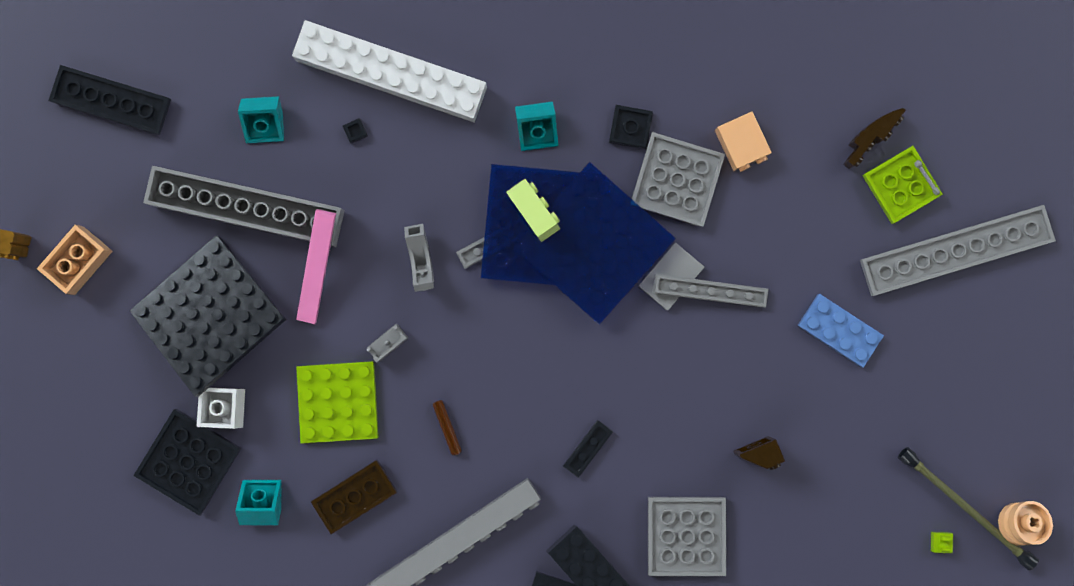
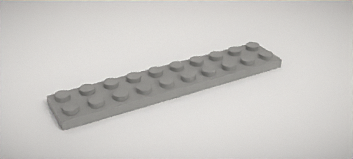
[860,205,1056,296]

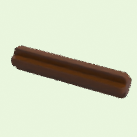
[433,400,462,456]

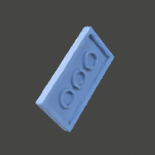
[797,294,884,368]

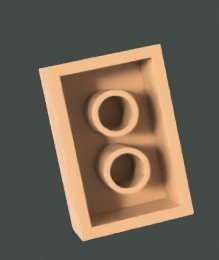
[37,225,113,295]

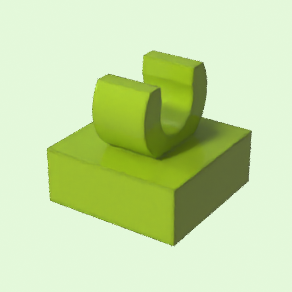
[931,532,953,553]

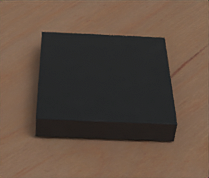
[609,105,653,149]

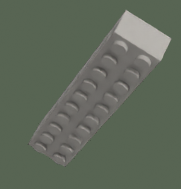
[143,166,345,247]

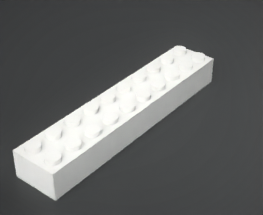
[292,20,487,123]

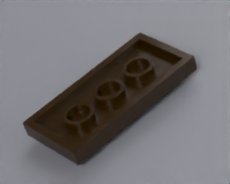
[311,460,397,534]

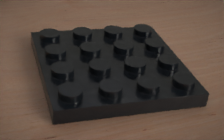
[133,409,241,516]

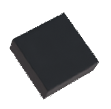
[342,118,368,144]

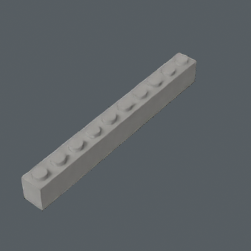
[366,478,541,586]

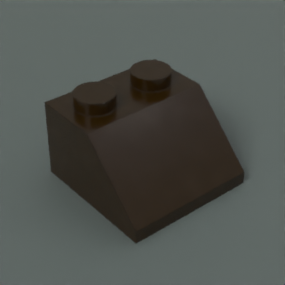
[733,436,785,470]

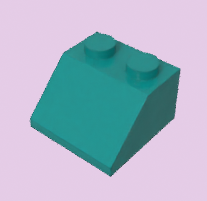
[238,96,284,143]
[515,102,559,151]
[235,480,282,525]

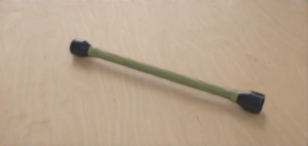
[898,447,1039,570]

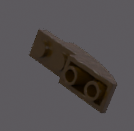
[843,108,906,169]

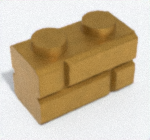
[0,229,32,260]

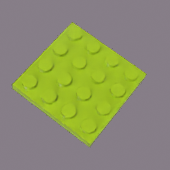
[296,361,379,443]

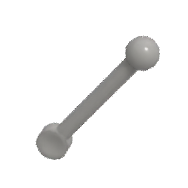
[914,160,940,196]

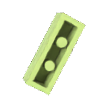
[506,179,560,242]

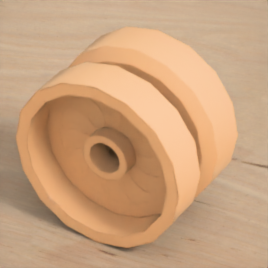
[998,501,1053,546]

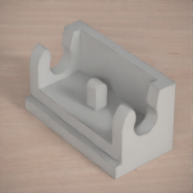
[366,323,409,363]

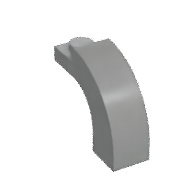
[404,224,434,292]

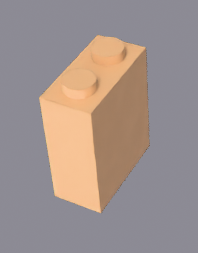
[715,111,772,172]

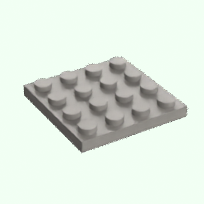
[630,132,725,227]
[648,497,726,576]

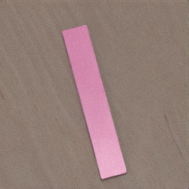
[296,209,336,324]

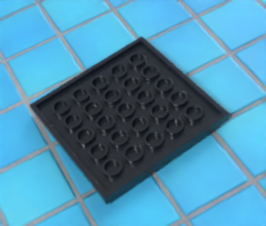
[130,235,287,397]

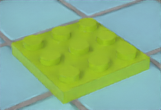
[862,146,943,224]

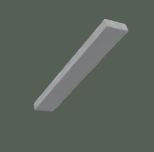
[653,274,768,308]

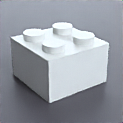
[197,387,245,429]

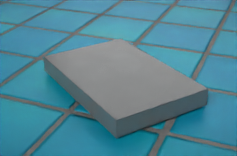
[638,242,704,311]

